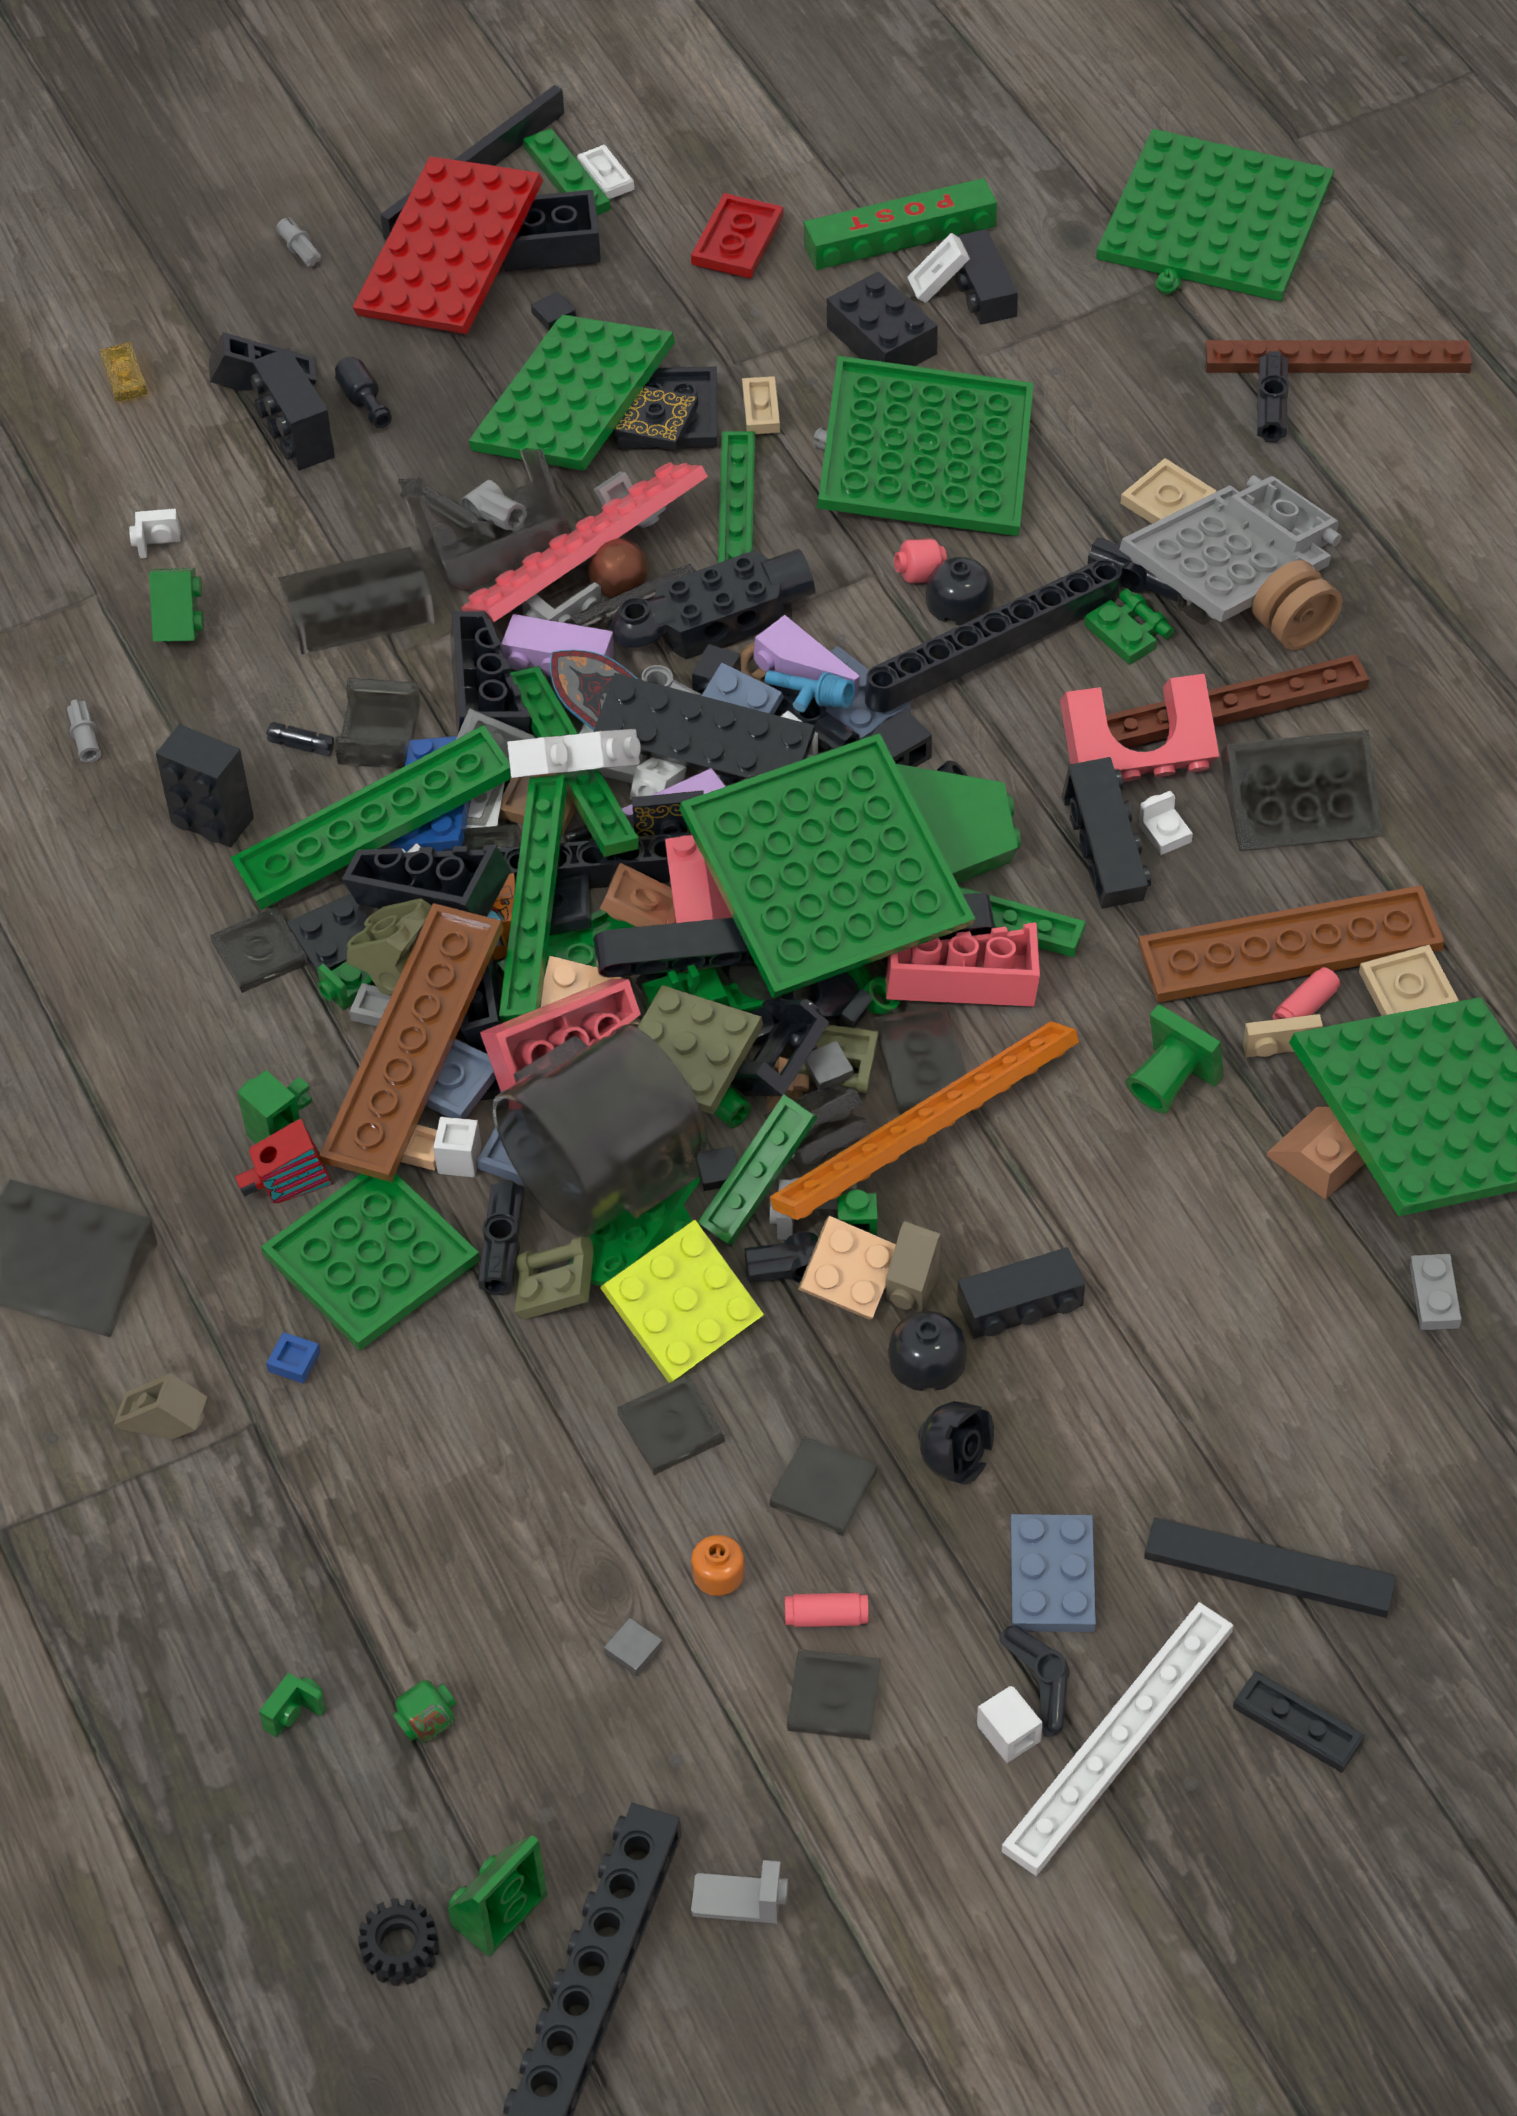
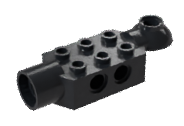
[609,548,815,659]

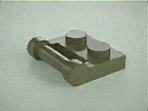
[797,1025,878,1094]
[515,1235,593,1320]

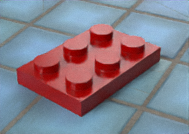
[691,193,784,278]

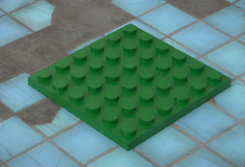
[1096,129,1334,302]
[817,356,1034,536]
[679,733,975,998]
[1289,997,1517,1217]

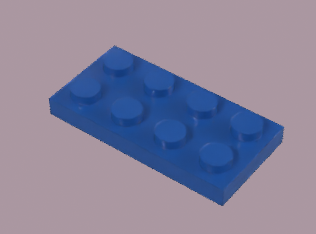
[390,736,471,852]

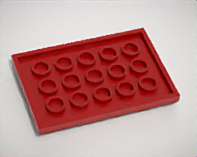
[352,156,543,334]

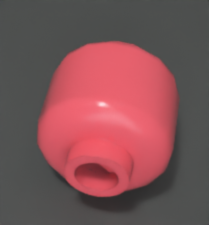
[894,538,947,584]

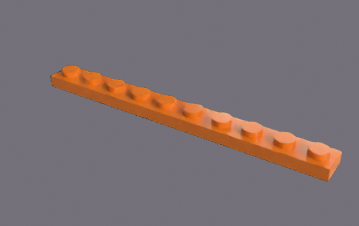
[770,1021,1079,1220]

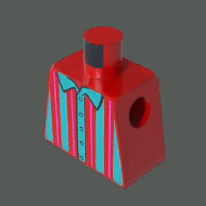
[235,1119,333,1203]

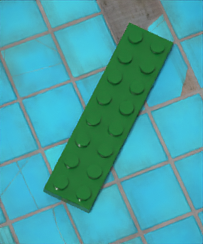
[230,725,512,910]

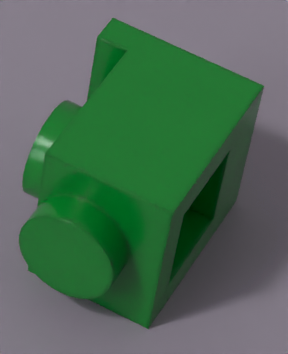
[837,1189,878,1236]

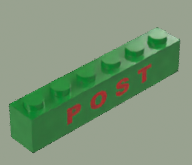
[804,178,997,270]

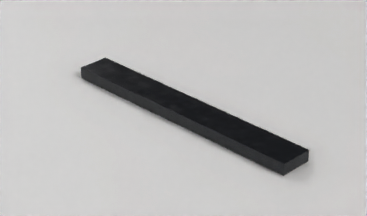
[380,85,565,240]

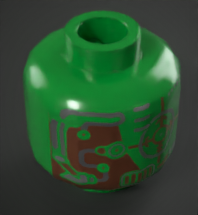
[392,1679,457,1743]

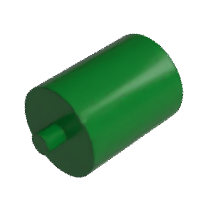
[714,1086,752,1128]

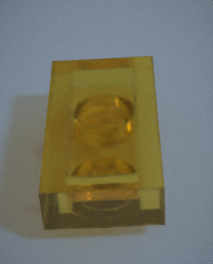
[99,342,148,402]

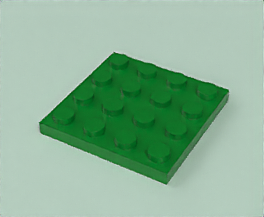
[261,1173,480,1351]

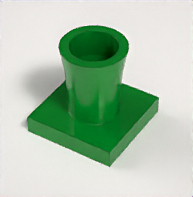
[1125,1004,1224,1114]

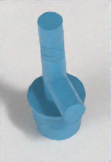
[765,670,855,712]

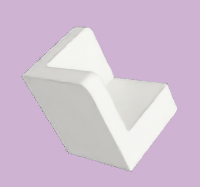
[433,1117,482,1177]
[977,1686,1042,1763]

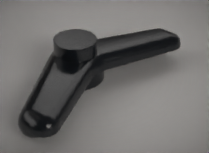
[999,1626,1070,1737]

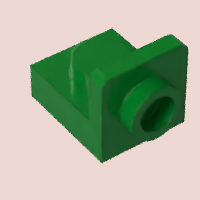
[317,961,376,1010]
[259,1672,326,1738]

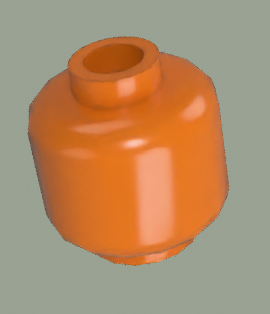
[691,1535,745,1596]

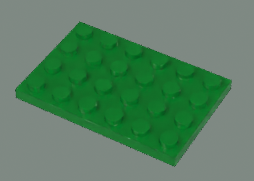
[468,315,676,471]

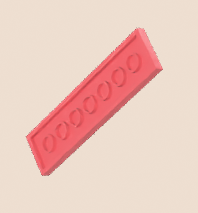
[461,463,708,622]

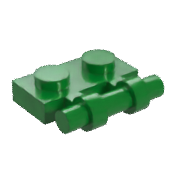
[1084,588,1175,665]

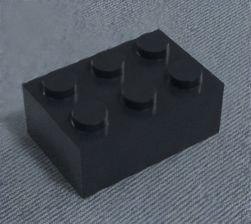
[504,190,601,271]
[826,271,938,366]
[250,347,335,471]
[155,724,254,847]

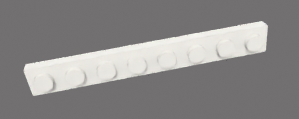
[1002,1602,1233,1876]

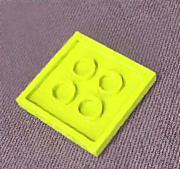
[600,1220,764,1384]

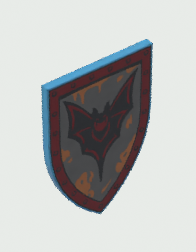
[550,649,638,731]

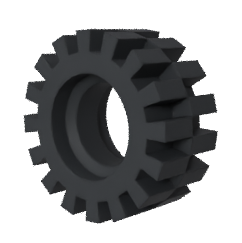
[358,1898,439,1986]

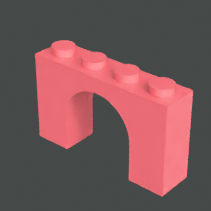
[1060,674,1219,782]

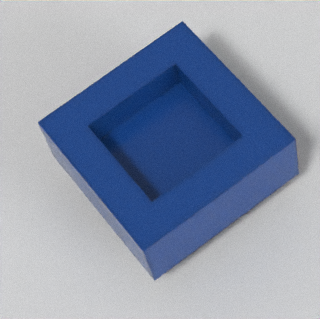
[266,1332,320,1384]

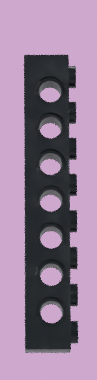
[503,1802,682,2116]

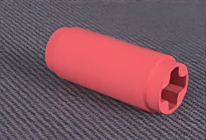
[1272,967,1340,1020]
[785,1593,868,1627]

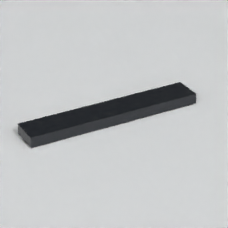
[1144,1517,1396,1618]

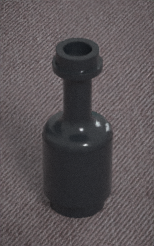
[335,357,392,428]

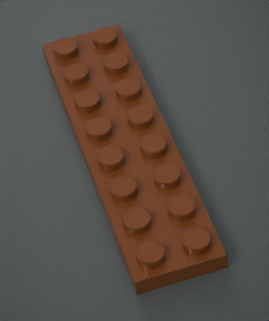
[1138,885,1444,1003]
[319,903,504,1182]

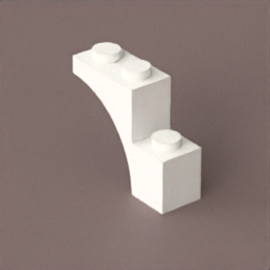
[507,729,641,778]

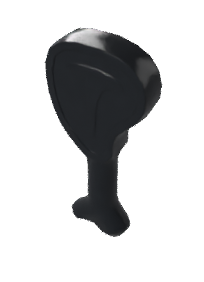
[790,972,859,1051]

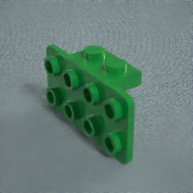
[568,1163,700,1286]

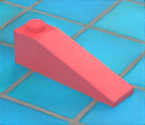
[665,835,732,972]

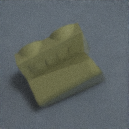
[347,898,432,995]

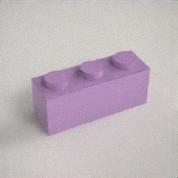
[501,614,615,677]

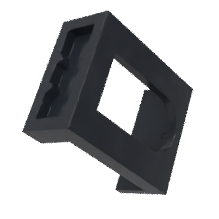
[731,998,829,1096]

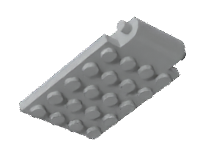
[1119,475,1342,622]

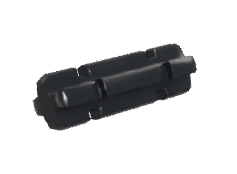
[266,722,335,756]

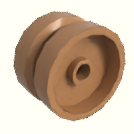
[1252,560,1343,651]

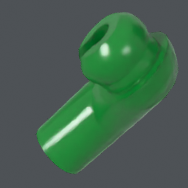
[1155,268,1182,295]

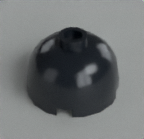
[926,557,994,625]
[888,1310,967,1391]
[918,1401,994,1485]

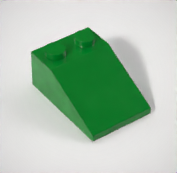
[448,1835,548,1957]

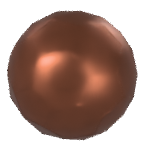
[588,538,649,599]

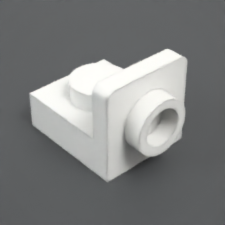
[129,509,181,558]
[630,757,686,800]
[1139,791,1193,855]

